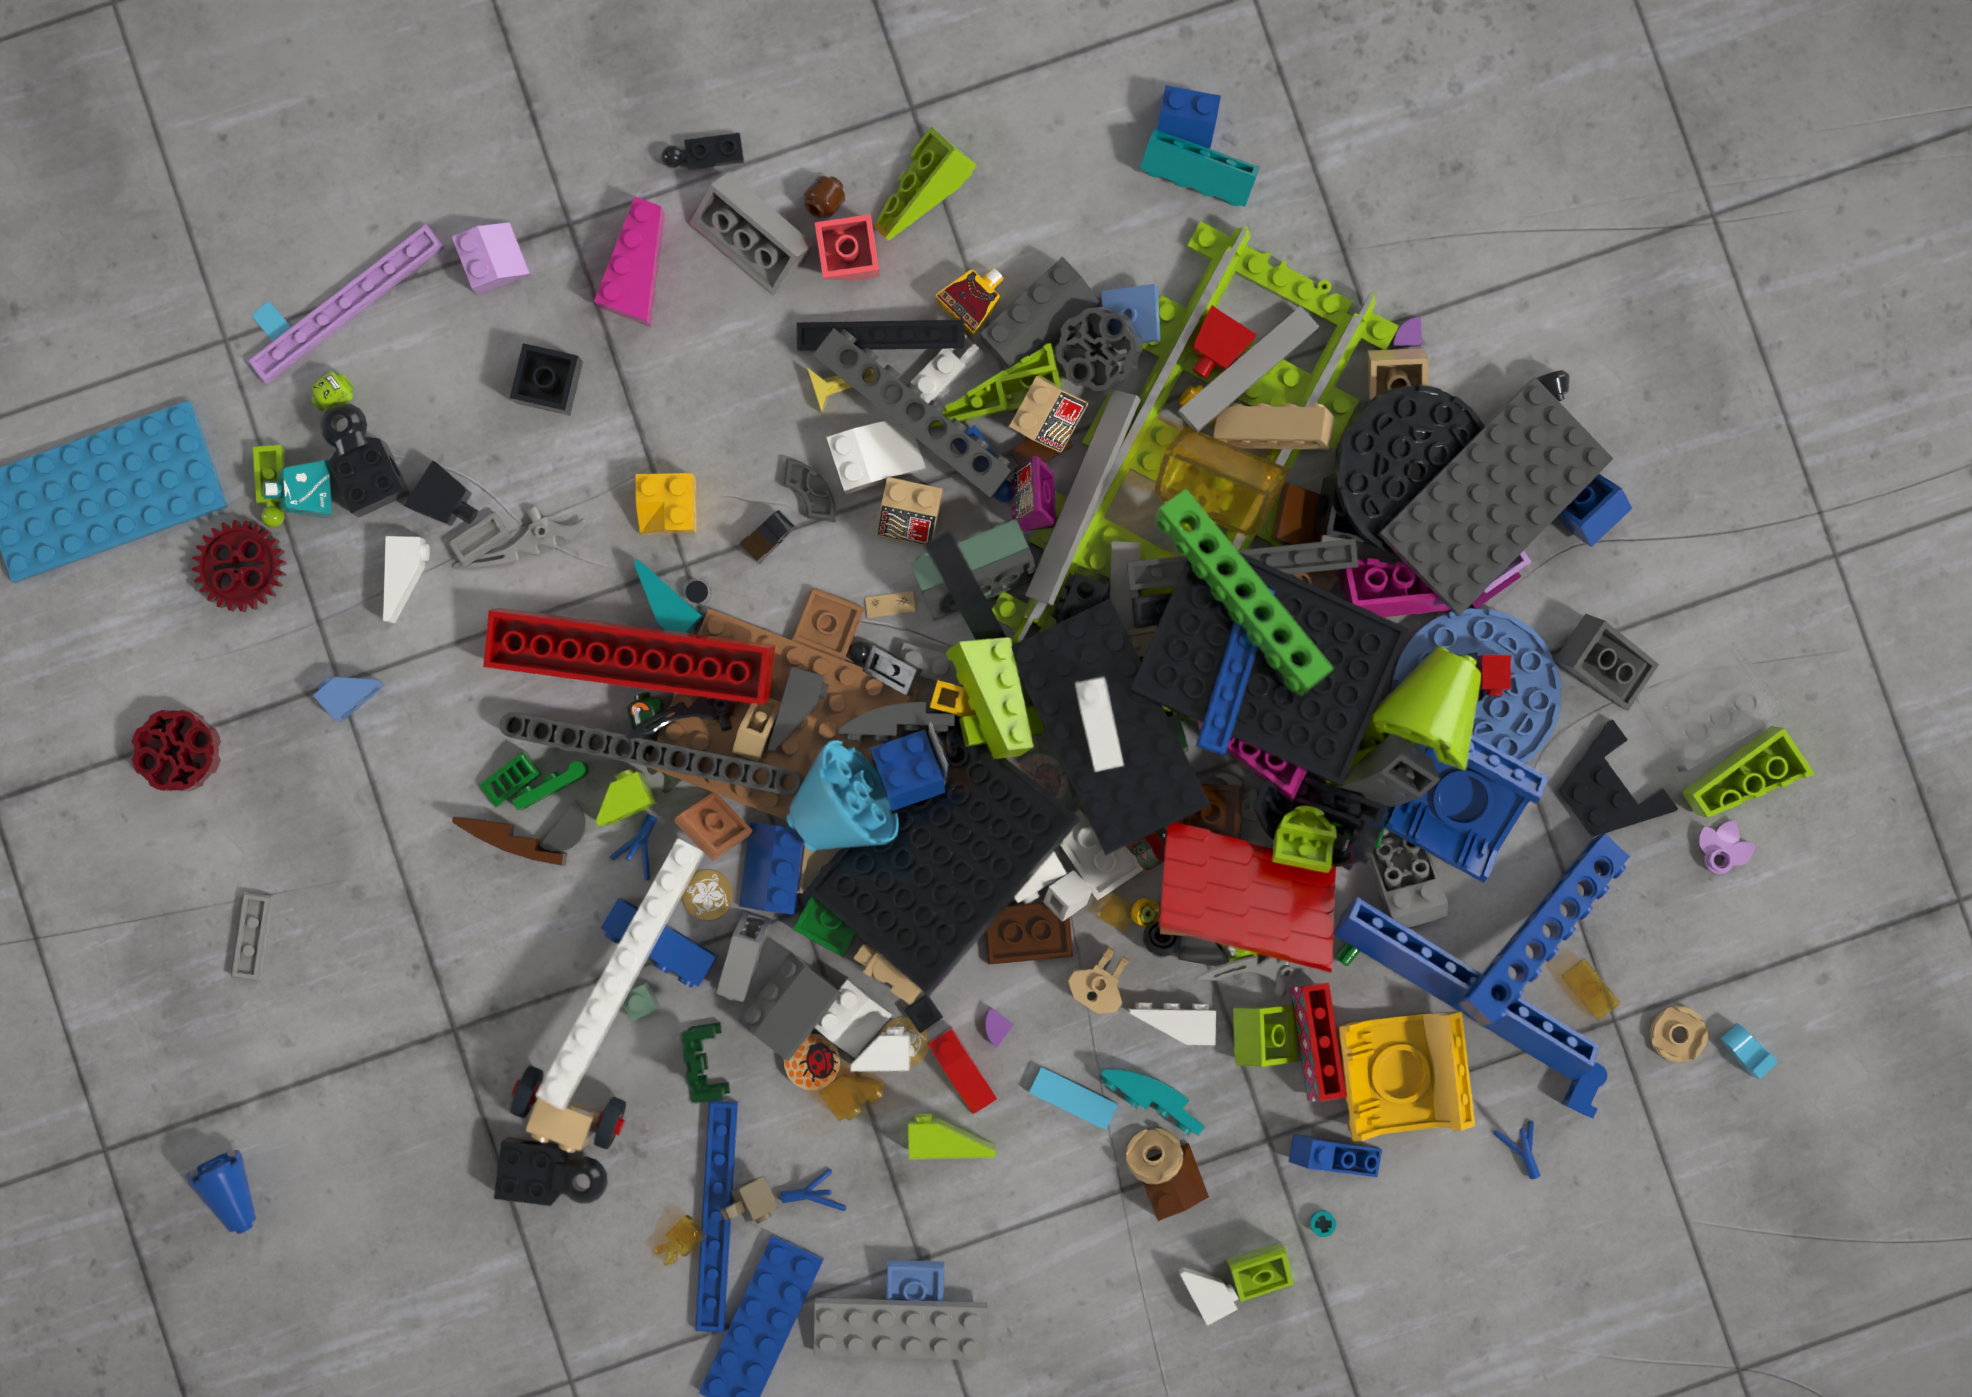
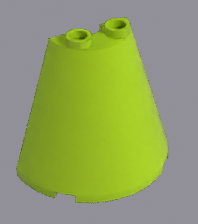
[1364,646,1481,770]

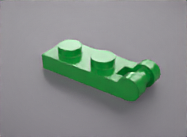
[512,761,589,810]

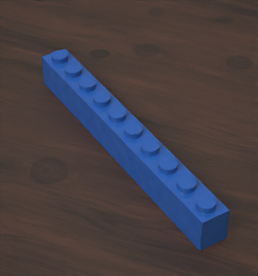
[1334,897,1600,1082]

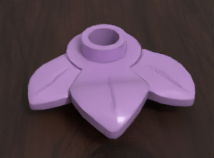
[1699,820,1756,874]

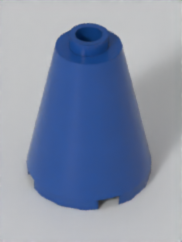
[186,1150,256,1234]

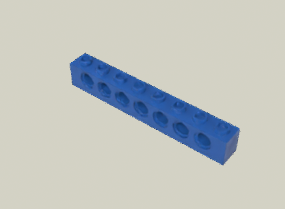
[1458,833,1630,1026]

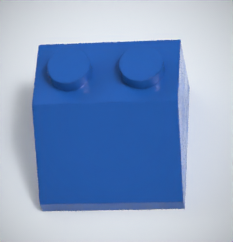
[1157,85,1221,149]
[1557,474,1632,547]

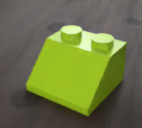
[596,769,658,827]
[1233,1005,1298,1067]

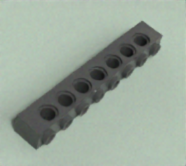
[813,329,1013,498]

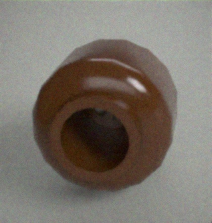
[804,176,845,218]

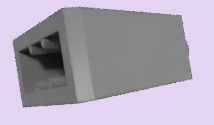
[716,911,772,1002]

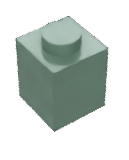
[622,982,661,1022]

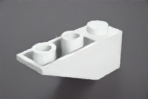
[1128,1002,1216,1045]

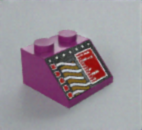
[1010,456,1056,531]

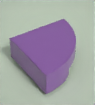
[1393,317,1422,348]
[985,1007,1014,1048]

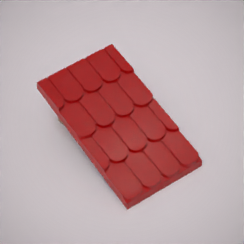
[1160,823,1336,973]

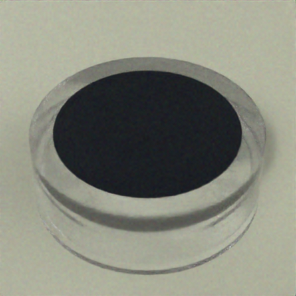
[683,578,712,607]

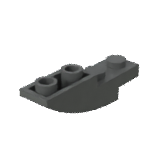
[839,702,955,742]

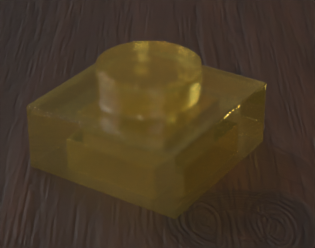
[1098,893,1133,932]

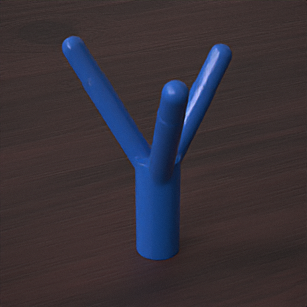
[610,814,657,881]
[1494,1121,1541,1179]
[781,1169,846,1211]

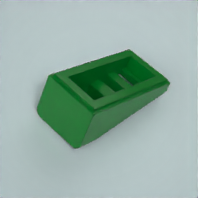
[479,751,542,808]

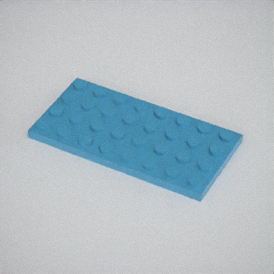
[0,400,228,583]

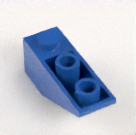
[1289,1134,1382,1177]

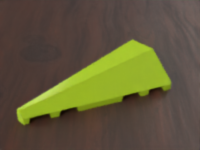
[930,343,1063,429]

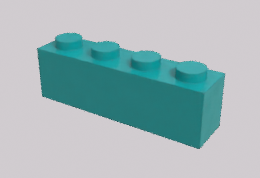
[1139,129,1260,207]

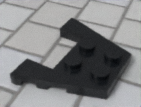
[1558,719,1678,837]

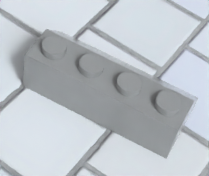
[689,172,814,295]

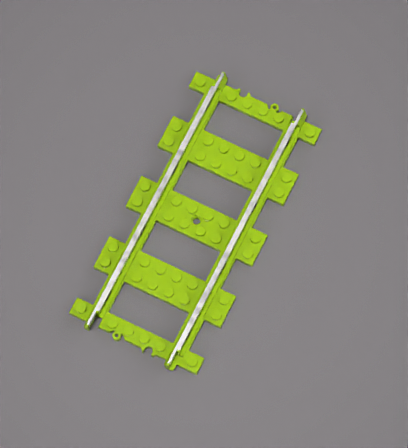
[992,221,1399,722]

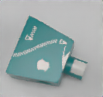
[263,460,332,518]

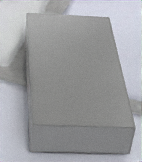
[448,511,511,567]

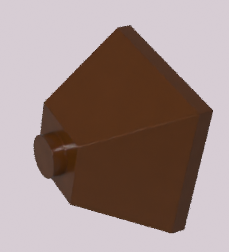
[1143,1143,1209,1221]

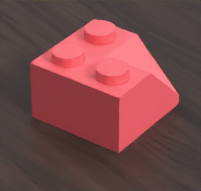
[815,214,880,281]

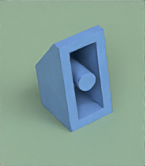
[313,677,385,722]

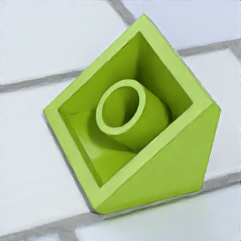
[1226,1242,1294,1302]

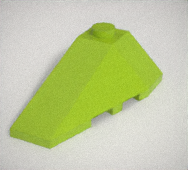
[874,126,977,241]

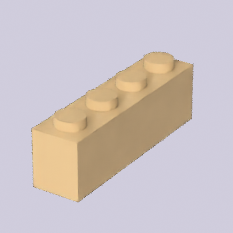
[1213,403,1335,450]

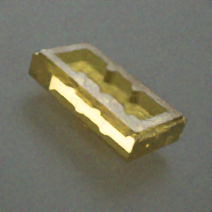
[1561,958,1621,1021]

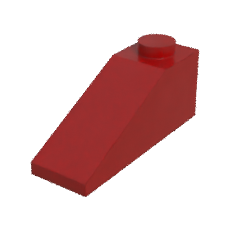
[928,1027,997,1114]

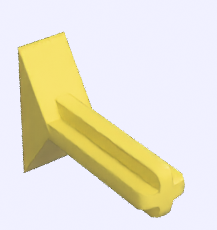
[808,368,875,414]

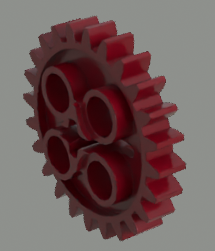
[192,520,287,612]

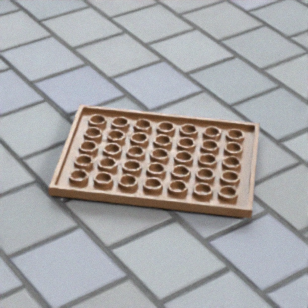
[647,608,919,821]

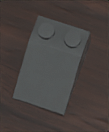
[1554,613,1659,711]

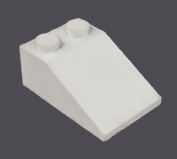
[826,419,926,495]

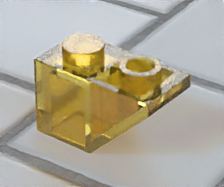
[819,1074,887,1121]

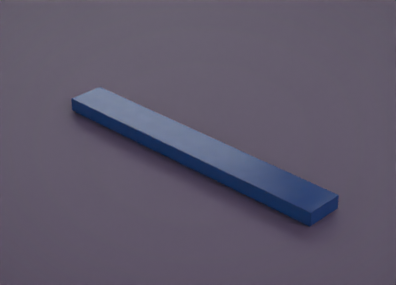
[695,1100,738,1333]

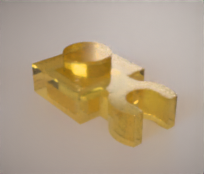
[654,1215,706,1266]

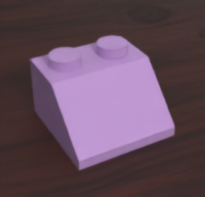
[451,222,530,295]

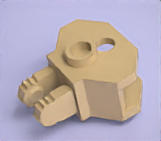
[1067,946,1129,1014]

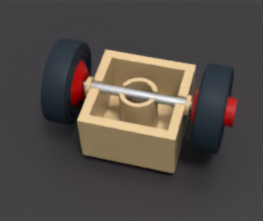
[510,1066,626,1153]

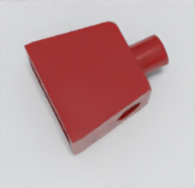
[1191,305,1257,379]

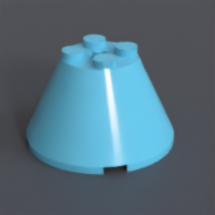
[786,741,898,852]

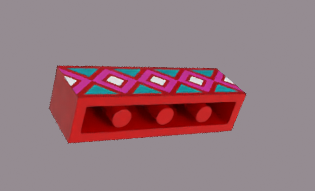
[1290,983,1347,1102]

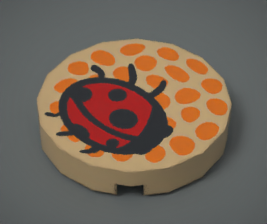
[784,1033,841,1090]

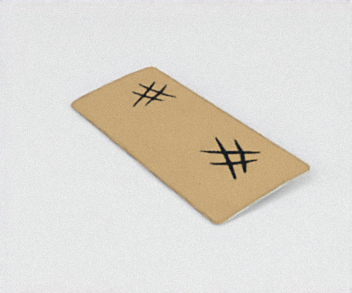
[865,591,916,618]

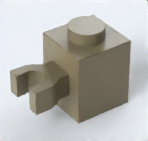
[719,1176,778,1224]

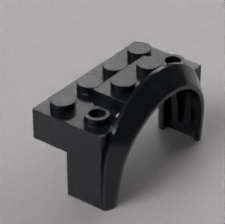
[1253,777,1389,867]

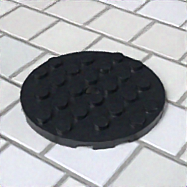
[1335,385,1485,556]

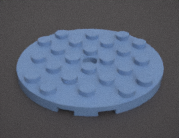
[1391,608,1562,764]

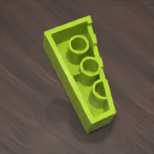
[945,637,1034,759]
[1681,726,1815,818]

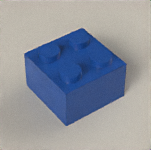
[870,730,945,811]

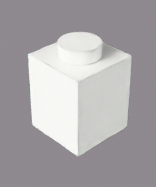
[1043,870,1093,922]

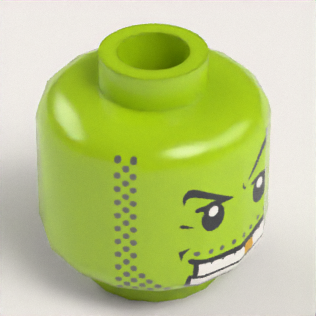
[311,371,354,411]

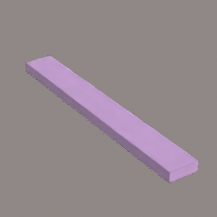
[248,224,445,384]

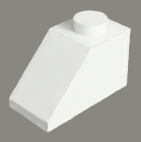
[1178,1267,1238,1326]

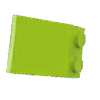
[908,1112,996,1159]

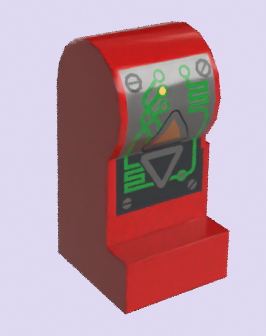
[1125,832,1166,870]

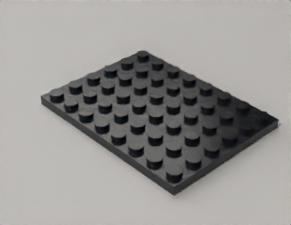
[1129,545,1408,786]
[806,717,1081,997]

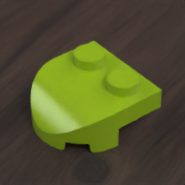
[1272,806,1337,873]

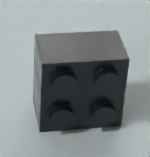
[510,343,583,416]

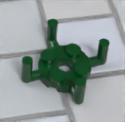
[680,1022,730,1104]

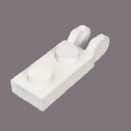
[911,335,979,403]

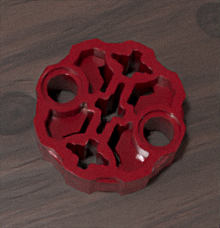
[131,710,221,791]

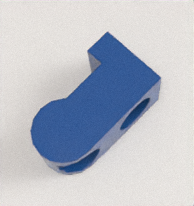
[1562,1062,1607,1119]

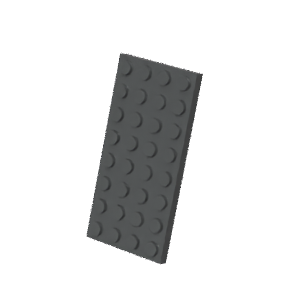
[1378,377,1613,616]

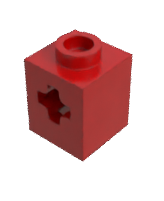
[1477,655,1511,696]

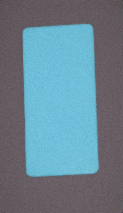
[252,301,291,341]

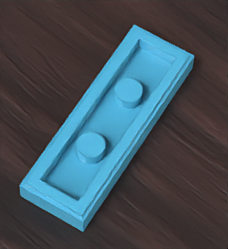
[1029,1066,1118,1130]

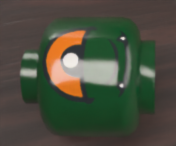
[627,692,667,736]

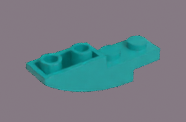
[1099,1067,1205,1136]

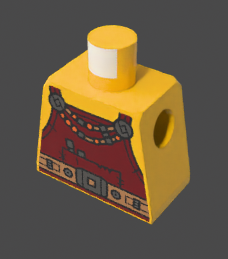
[935,267,1004,338]

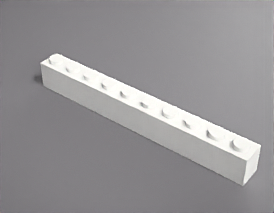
[536,838,704,1110]

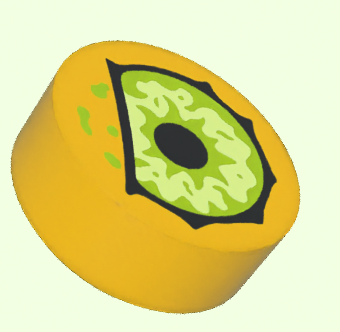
[1131,898,1160,928]

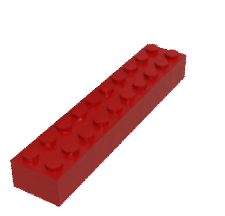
[483,608,775,705]

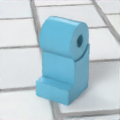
[1720,1023,1779,1079]

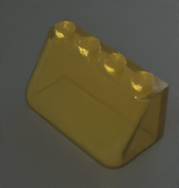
[1155,426,1290,536]

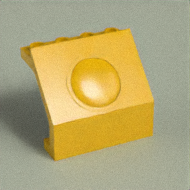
[1339,1011,1475,1141]

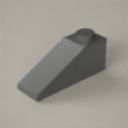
[768,667,829,752]

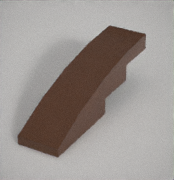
[452,817,567,866]

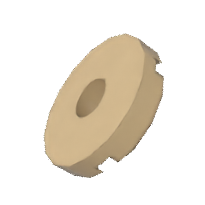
[1649,1006,1708,1063]
[1126,1128,1183,1184]

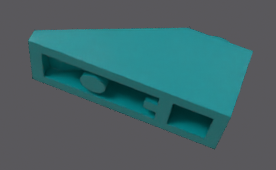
[634,559,704,633]

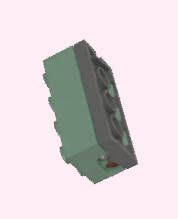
[911,519,1036,621]

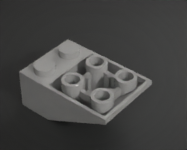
[1370,835,1448,928]

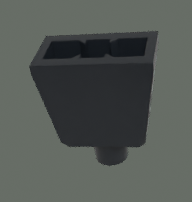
[404,460,478,526]

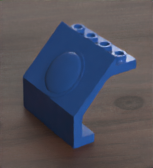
[1384,735,1549,883]

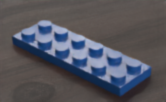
[699,1234,824,1397]

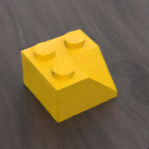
[636,473,697,534]

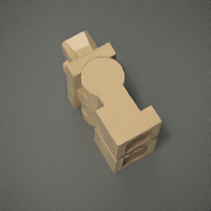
[854,943,921,1005]

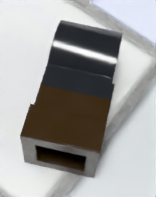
[740,510,795,564]

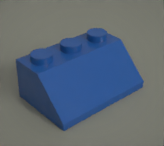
[739,822,804,915]

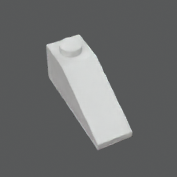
[383,536,430,623]
[1075,677,1124,772]

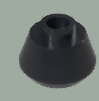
[1537,370,1570,401]
[1143,920,1182,958]

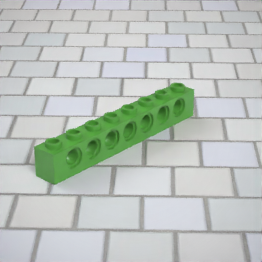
[1154,489,1333,696]

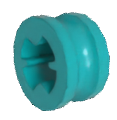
[1310,1210,1336,1237]

